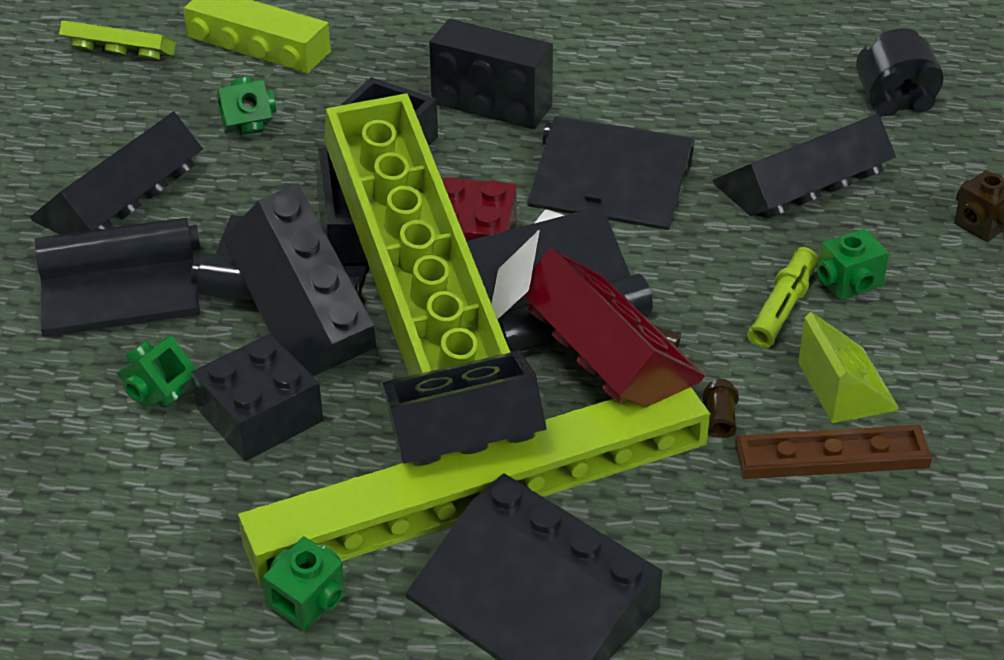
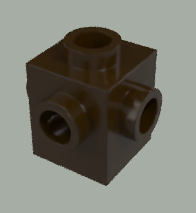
[954,170,1004,243]

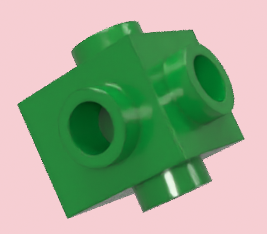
[216,77,277,135]
[817,228,889,300]
[116,335,197,408]
[263,536,345,632]

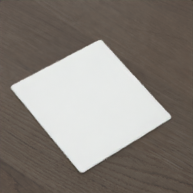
[491,230,540,320]

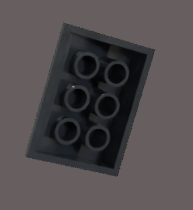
[406,473,663,660]

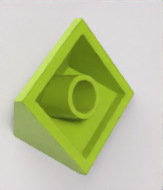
[798,312,899,423]

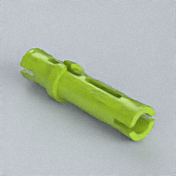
[747,247,819,349]

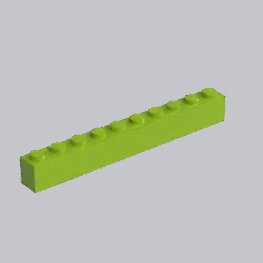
[238,387,710,587]

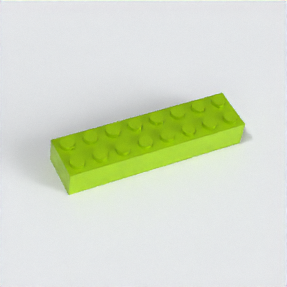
[324,93,510,376]

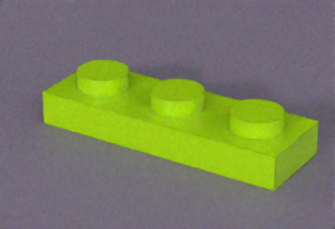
[59,20,176,60]

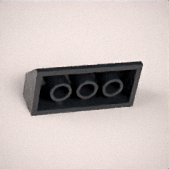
[30,111,203,235]
[712,113,896,219]
[223,183,377,376]

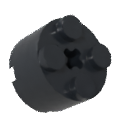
[856,28,944,117]

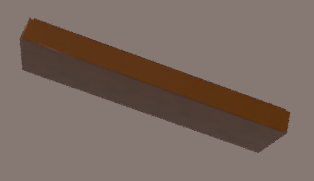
[735,425,932,479]

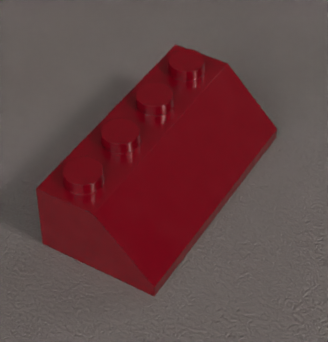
[524,247,705,407]

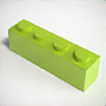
[183,0,331,73]

